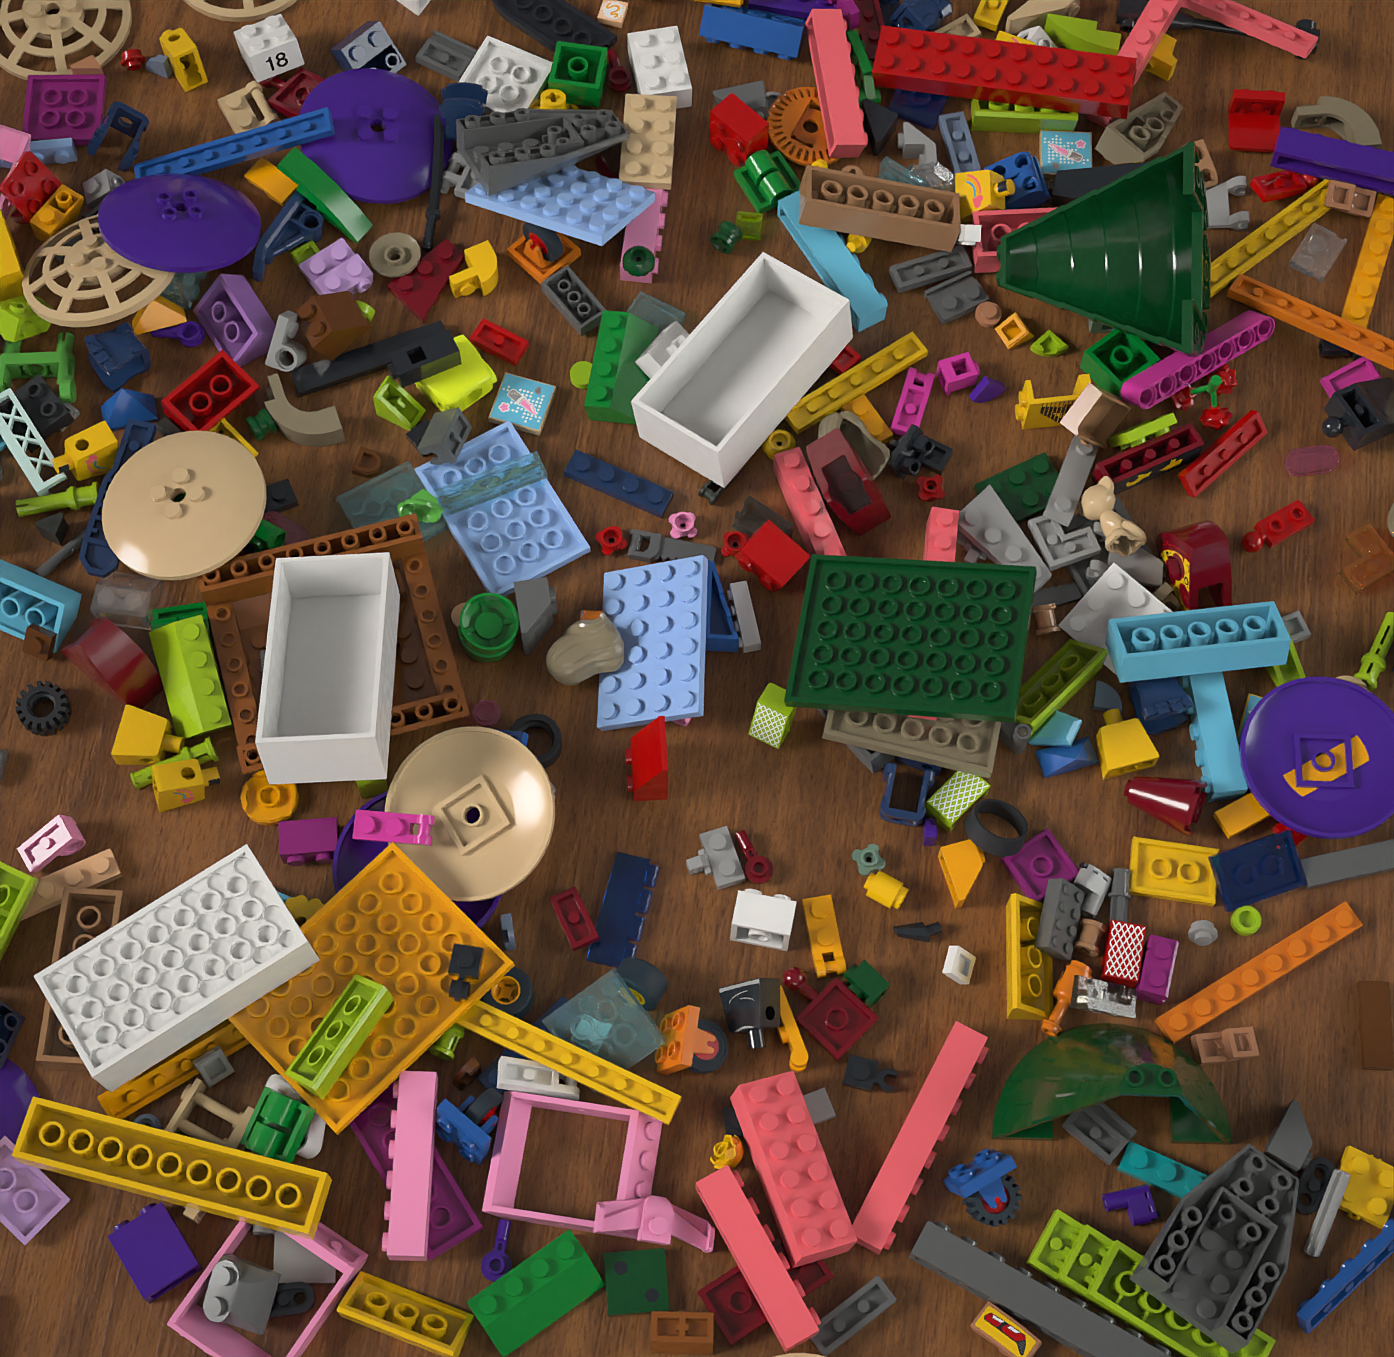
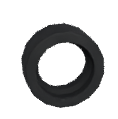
[510,713,562,769]

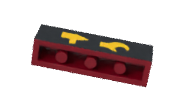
[1091,422,1204,495]

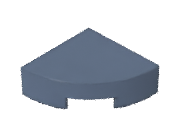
[146,55,172,79]
[1092,681,1122,714]
[500,913,516,951]

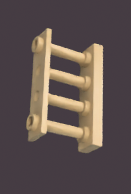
[164,1078,255,1225]

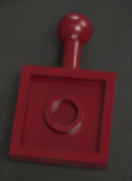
[259,67,325,118]
[782,967,879,1062]

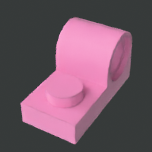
[17,815,86,873]

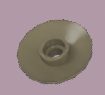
[369,232,421,278]

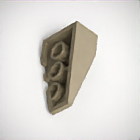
[1095,92,1183,164]

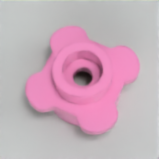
[669,512,697,539]

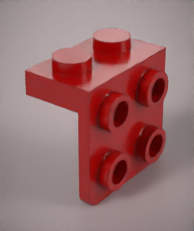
[1228,89,1286,153]
[0,151,62,224]

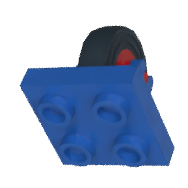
[435,1088,504,1166]

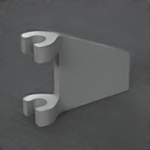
[1206,176,1249,231]
[1086,522,1163,588]
[253,1225,336,1284]

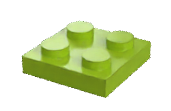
[1108,413,1177,450]

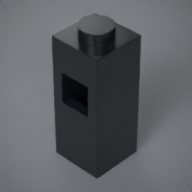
[387,329,462,388]

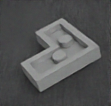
[1027,515,1101,571]

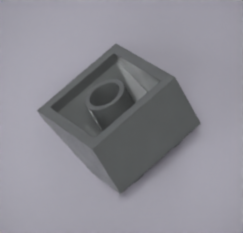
[514,577,557,655]

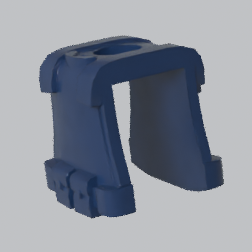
[87,101,149,172]
[84,322,151,393]
[1128,677,1194,736]
[879,762,935,827]

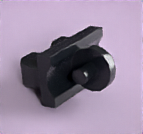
[886,424,935,480]

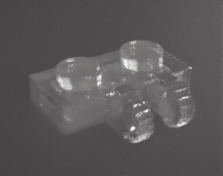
[904,161,956,193]

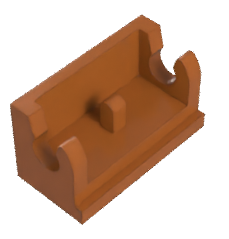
[651,1311,714,1355]

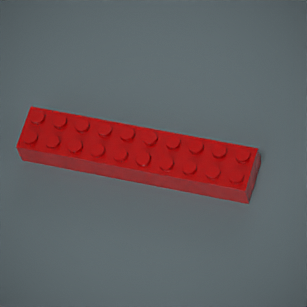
[872,25,1137,119]

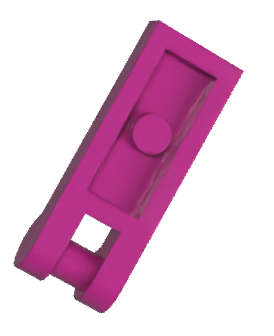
[890,367,936,436]
[352,810,435,846]

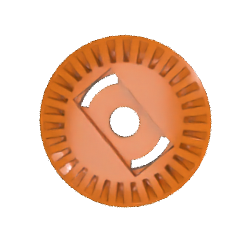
[767,87,841,166]

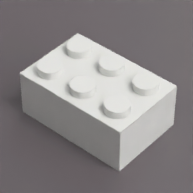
[627,26,692,109]

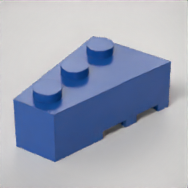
[705,561,739,652]

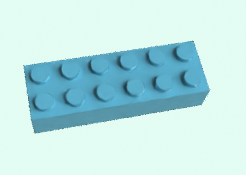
[1105,601,1291,683]

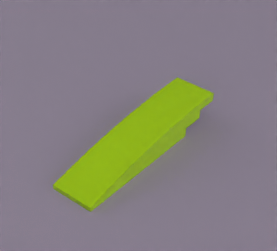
[1026,1209,1276,1357]

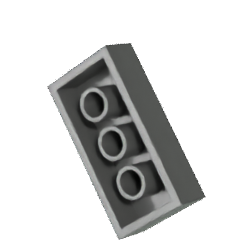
[541,265,607,336]
[1034,878,1085,960]

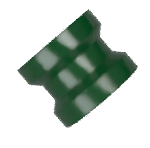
[710,221,743,254]
[245,408,278,442]

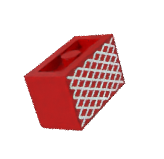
[1099,920,1146,989]

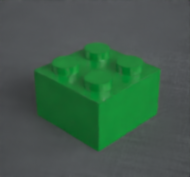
[548,41,608,108]
[1080,329,1160,399]

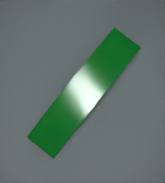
[277,147,373,244]

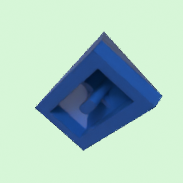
[100,388,159,431]
[1035,736,1099,778]

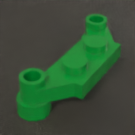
[846,29,881,109]

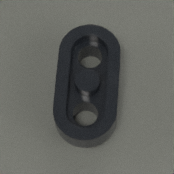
[1295,1157,1336,1215]
[269,1281,316,1319]

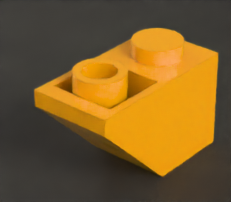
[29,184,84,243]

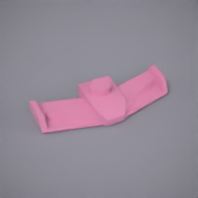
[593,1195,715,1253]

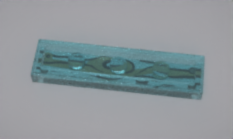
[435,451,548,517]

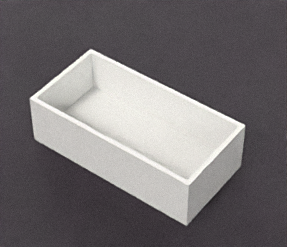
[631,252,853,488]
[255,552,400,785]
[34,844,320,1092]

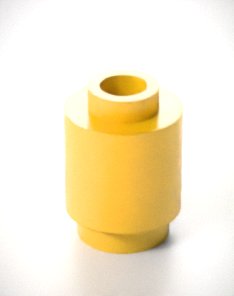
[863,870,909,910]

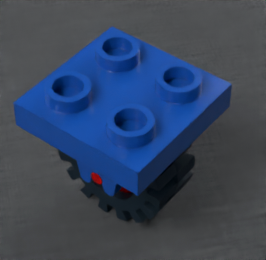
[942,1148,1022,1227]

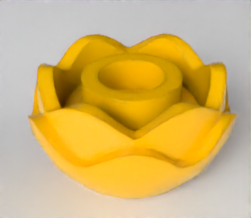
[762,429,796,460]
[710,1135,744,1170]

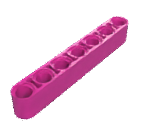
[1121,310,1275,409]

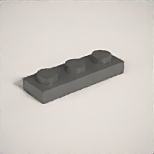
[889,245,972,293]
[809,1275,897,1357]

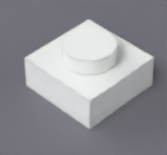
[942,946,976,984]

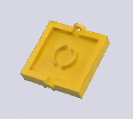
[1338,1146,1394,1229]

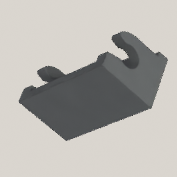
[417,407,472,465]

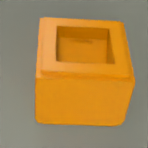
[994,312,1035,350]

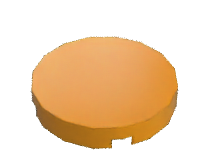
[240,770,299,826]

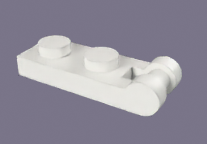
[497,1056,580,1101]

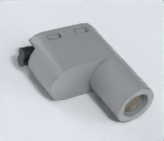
[1073,862,1112,919]

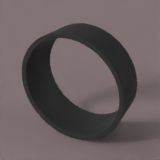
[964,799,1028,857]

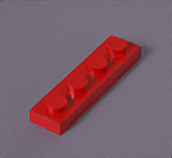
[1178,410,1268,498]

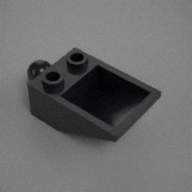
[1322,377,1394,451]

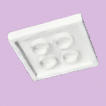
[459,36,552,114]
[1059,563,1173,675]

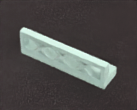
[0,388,67,496]

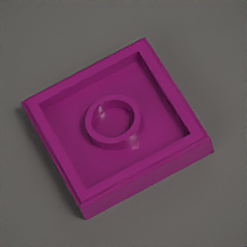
[1000,828,1079,902]

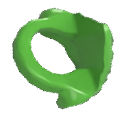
[397,489,444,523]

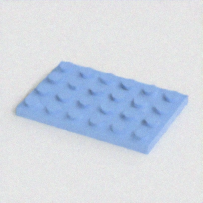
[465,165,655,246]
[414,420,590,597]
[597,555,708,731]

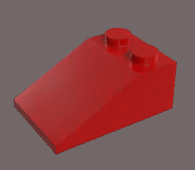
[625,716,668,801]

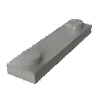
[1043,435,1099,527]

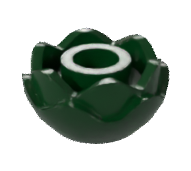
[622,245,655,277]

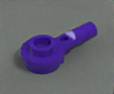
[151,321,205,348]
[481,1219,511,1282]

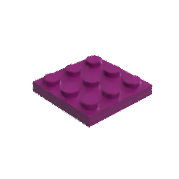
[22,75,107,145]

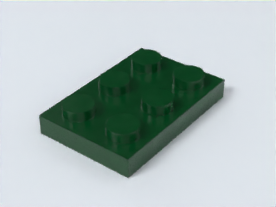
[973,452,1059,524]

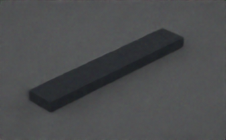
[290,320,445,397]

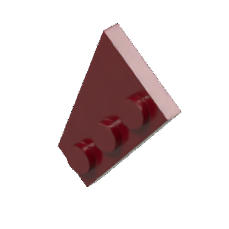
[387,239,465,323]

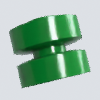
[458,593,519,662]

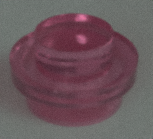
[473,699,501,727]

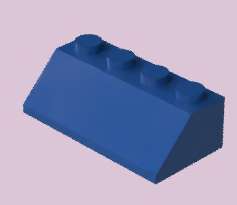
[699,3,807,60]

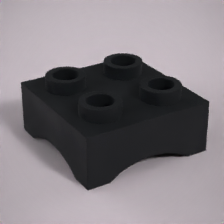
[0,374,75,453]

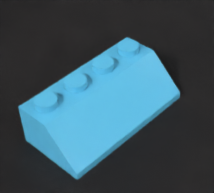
[0,559,82,653]

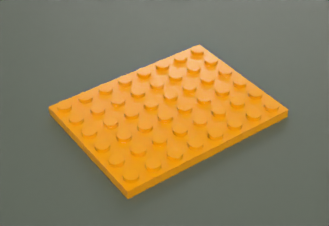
[228,842,515,1135]

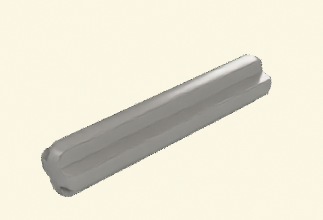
[1304,1169,1350,1257]

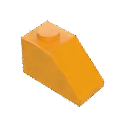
[938,839,985,909]

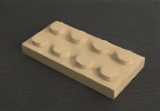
[619,94,677,190]

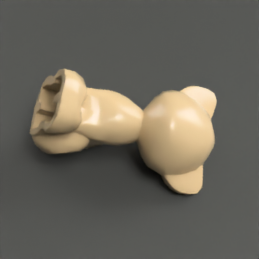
[1077,476,1147,557]

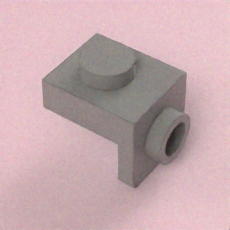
[83,169,125,208]

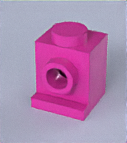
[936,352,980,396]

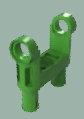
[0,332,76,403]

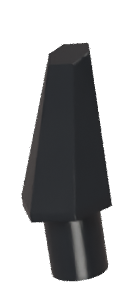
[893,922,942,942]

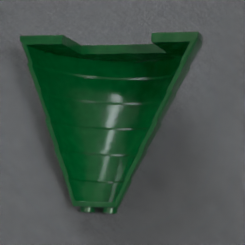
[996,142,1211,357]
[992,1023,1232,1145]

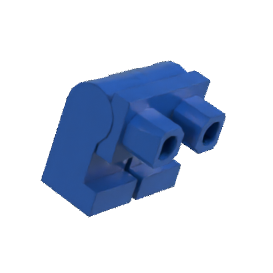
[984,152,1051,210]

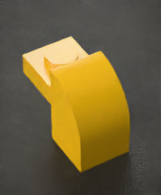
[449,240,499,298]

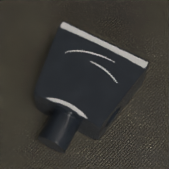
[719,978,780,1050]

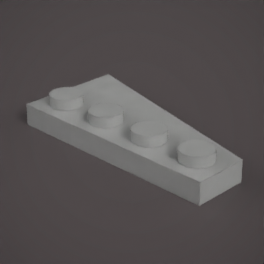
[958,485,1052,594]

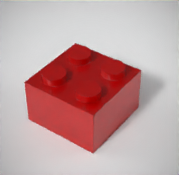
[709,93,769,167]

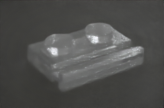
[1288,223,1347,283]

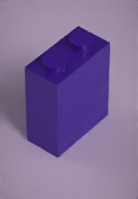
[107,1202,203,1304]

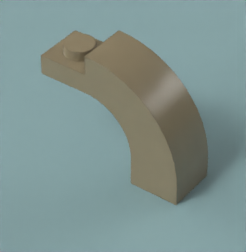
[1291,96,1382,149]
[264,373,345,447]

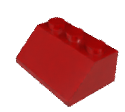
[161,349,260,432]

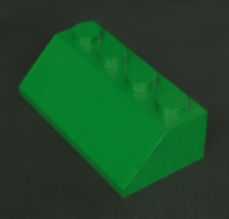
[584,310,660,424]
[467,1229,605,1357]

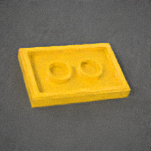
[1129,837,1219,906]

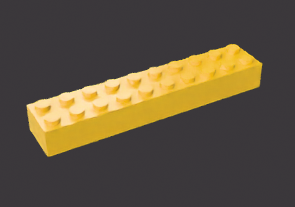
[11,1096,332,1240]

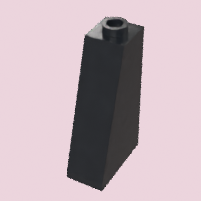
[1048,162,1148,207]

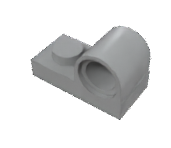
[265,310,307,372]

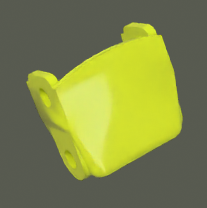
[415,335,497,412]

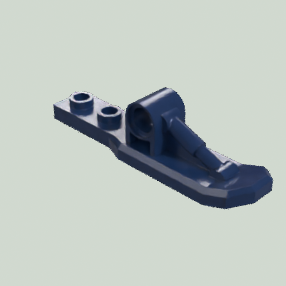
[252,191,323,282]
[79,418,157,578]

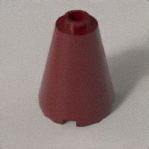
[1124,776,1207,837]

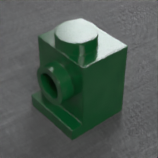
[843,960,890,1009]

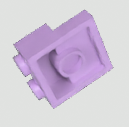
[299,238,373,295]

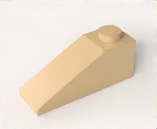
[1005,0,1081,35]

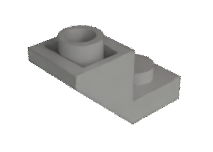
[897,122,937,180]

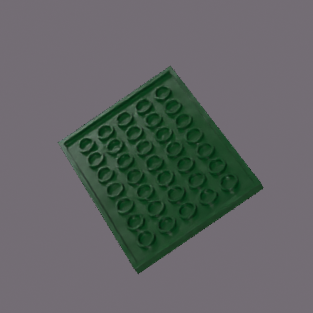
[784,554,1037,723]

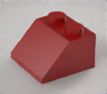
[734,520,811,592]

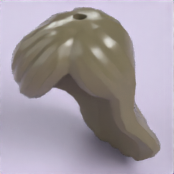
[818,411,890,479]
[546,612,624,686]

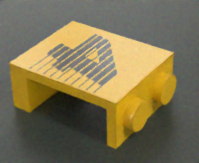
[1015,374,1091,430]

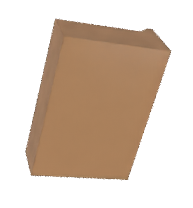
[1060,382,1132,449]

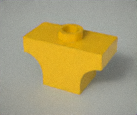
[1144,34,1177,82]

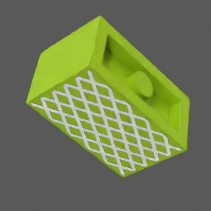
[748,683,797,749]
[925,771,990,833]

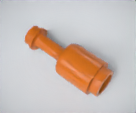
[1041,960,1093,1036]

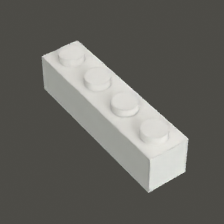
[955,224,981,245]
[727,581,761,653]

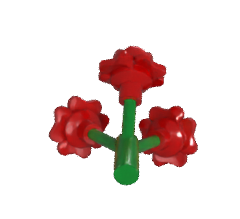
[1169,364,1238,430]

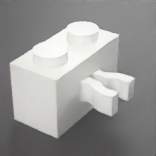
[635,321,689,379]

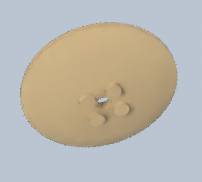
[102,431,267,580]
[385,727,555,902]

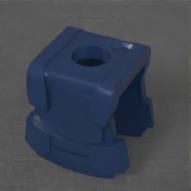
[890,0,953,32]
[439,82,488,140]

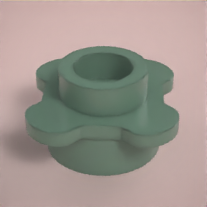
[852,844,886,876]

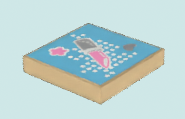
[1039,130,1092,179]
[488,372,557,436]

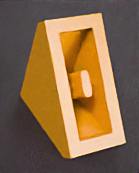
[132,295,187,335]

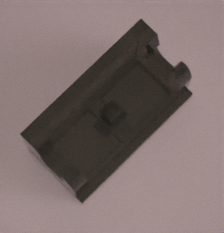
[732,495,794,538]
[1070,975,1137,1018]

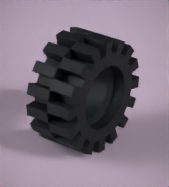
[15,681,72,736]

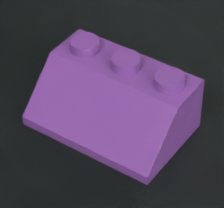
[193,274,276,367]

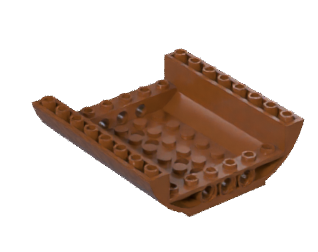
[197,513,470,774]

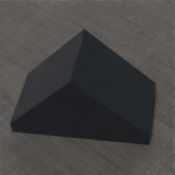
[861,98,898,156]

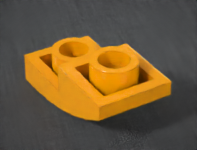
[244,157,298,206]

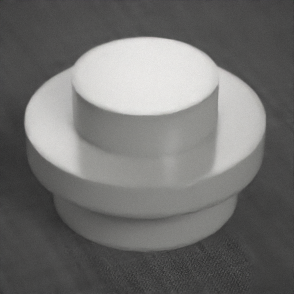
[1188,920,1218,946]

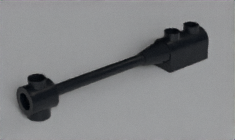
[1115,0,1320,60]

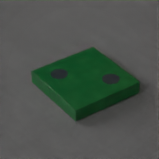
[604,1248,670,1317]

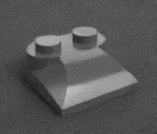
[203,1254,281,1335]

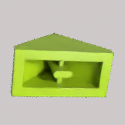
[373,376,426,431]

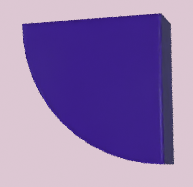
[969,376,1007,403]
[923,817,937,846]

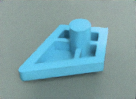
[1028,710,1082,747]

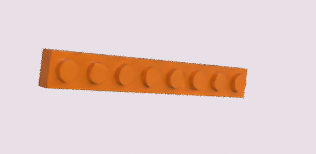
[1227,274,1394,370]
[1155,901,1363,1044]

